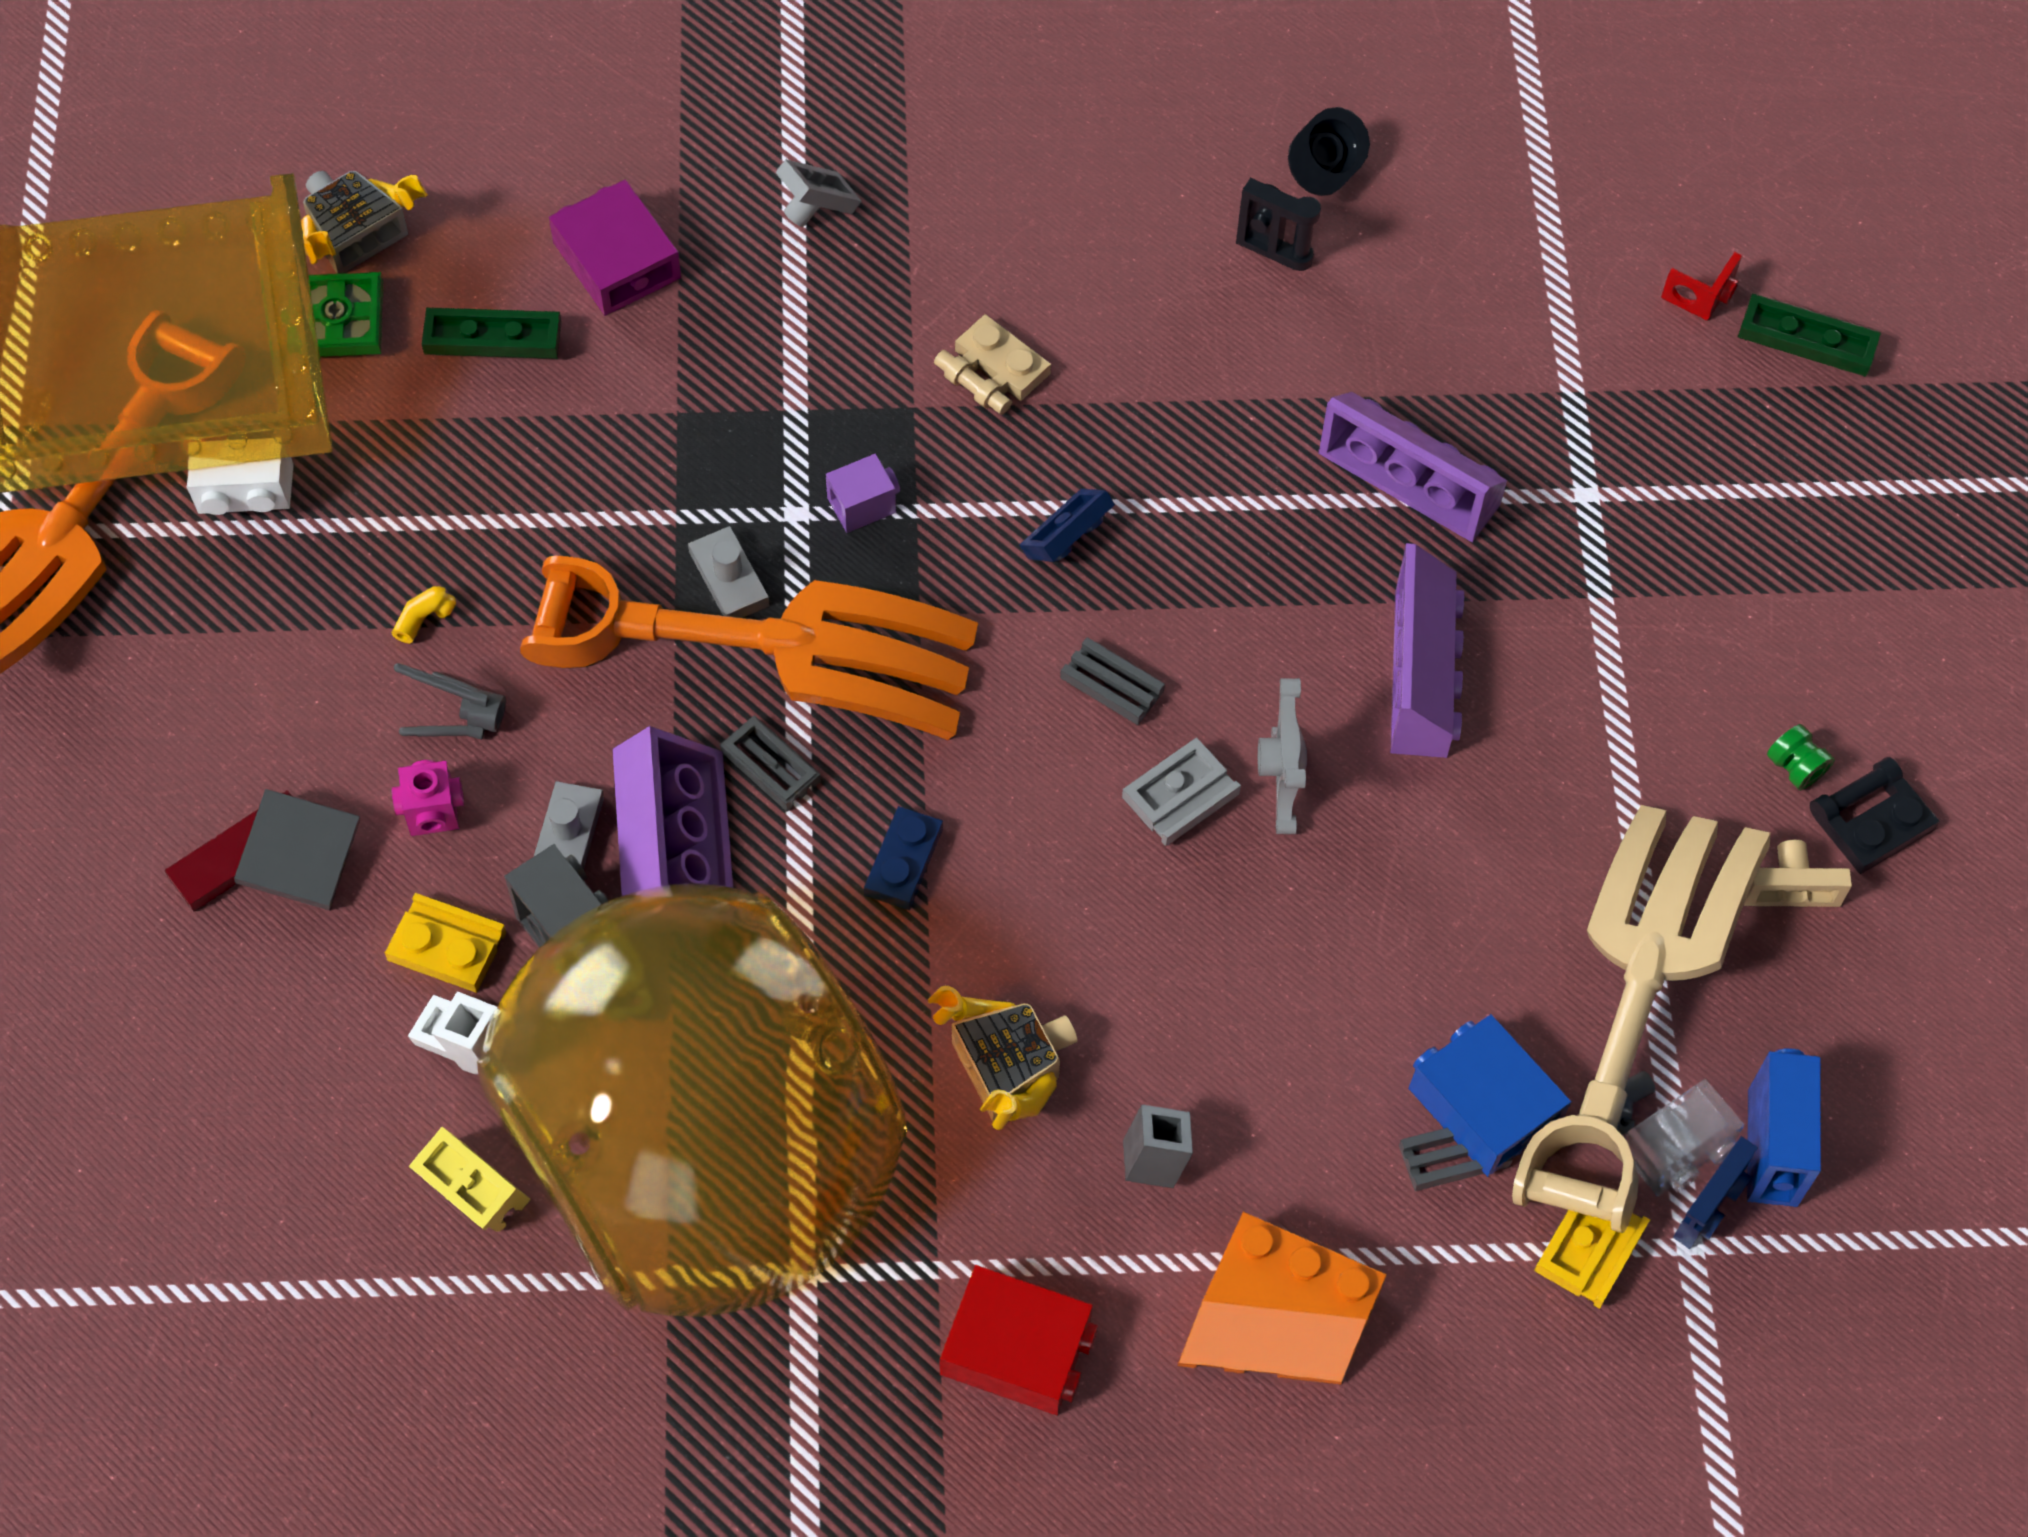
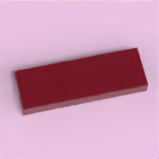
[164,790,292,912]

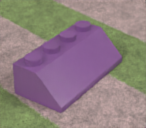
[1319,392,1507,543]
[1390,543,1464,758]
[613,726,736,933]

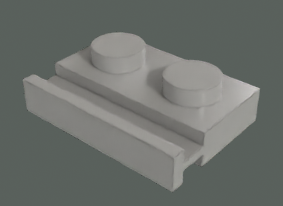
[1122,737,1241,846]

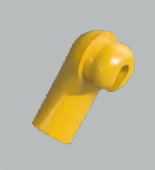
[391,586,456,644]

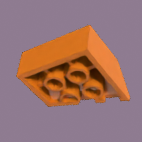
[1178,1212,1387,1385]

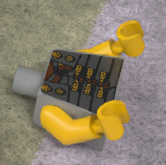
[300,171,428,274]

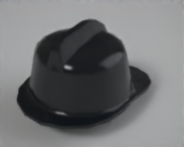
[1288,107,1370,196]

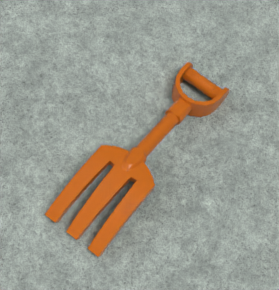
[0,312,247,674]
[520,556,978,740]

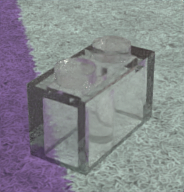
[1625,1079,1744,1197]

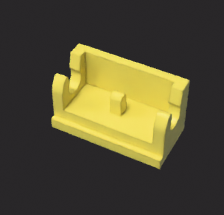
[409,1127,531,1232]

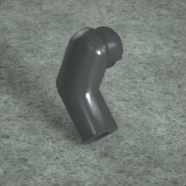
[1617,1071,1655,1135]

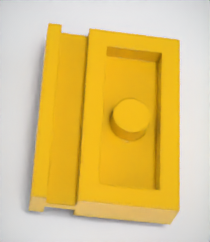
[385,893,507,993]
[1534,1210,1650,1309]

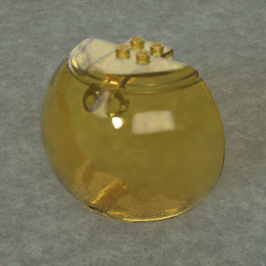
[476,883,907,1317]

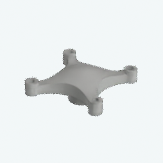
[1257,678,1307,834]

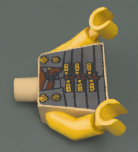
[928,985,1077,1130]

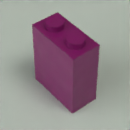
[549,179,681,316]

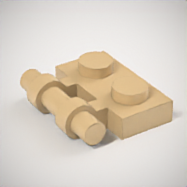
[934,314,1051,415]

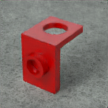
[1661,252,1743,321]

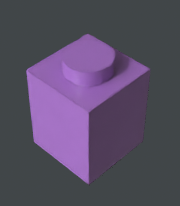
[826,453,900,533]

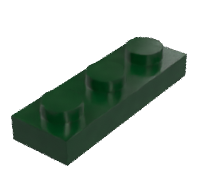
[1738,293,1881,377]
[421,307,562,359]

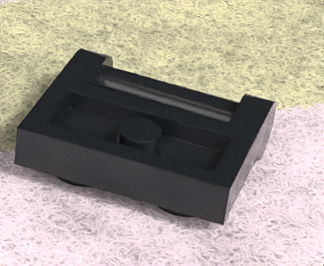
[1236,177,1321,271]
[1809,757,1940,875]

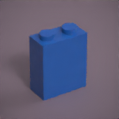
[1408,1014,1571,1177]
[1747,1048,1821,1207]

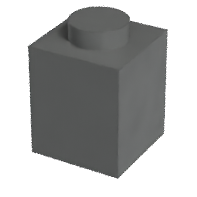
[1123,1104,1193,1188]

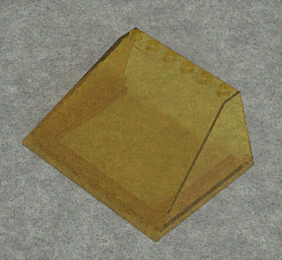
[0,173,333,493]

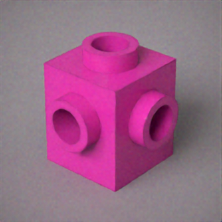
[392,760,464,836]

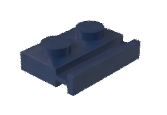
[1673,1136,1759,1249]

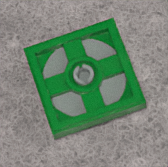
[288,272,383,358]

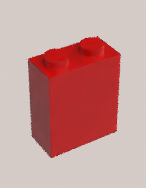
[940,1265,1099,1416]

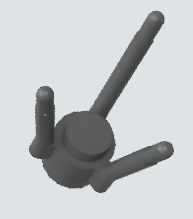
[394,663,506,740]

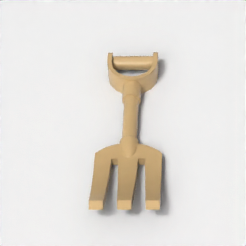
[1512,805,1771,1233]

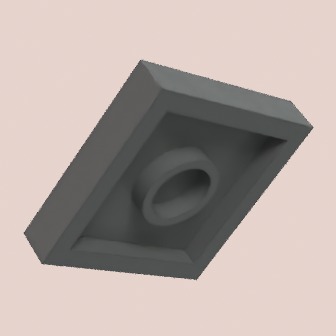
[234,789,360,911]

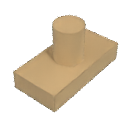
[1744,840,1852,907]

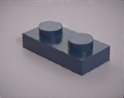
[1019,488,1115,562]
[864,806,943,911]

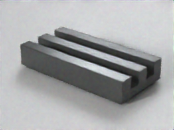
[1060,637,1165,725]
[720,715,821,812]
[1399,1128,1513,1191]

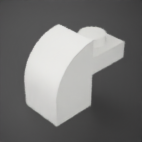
[408,991,512,1075]

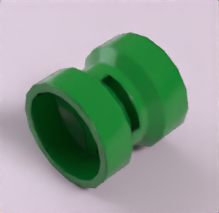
[1767,724,1835,791]

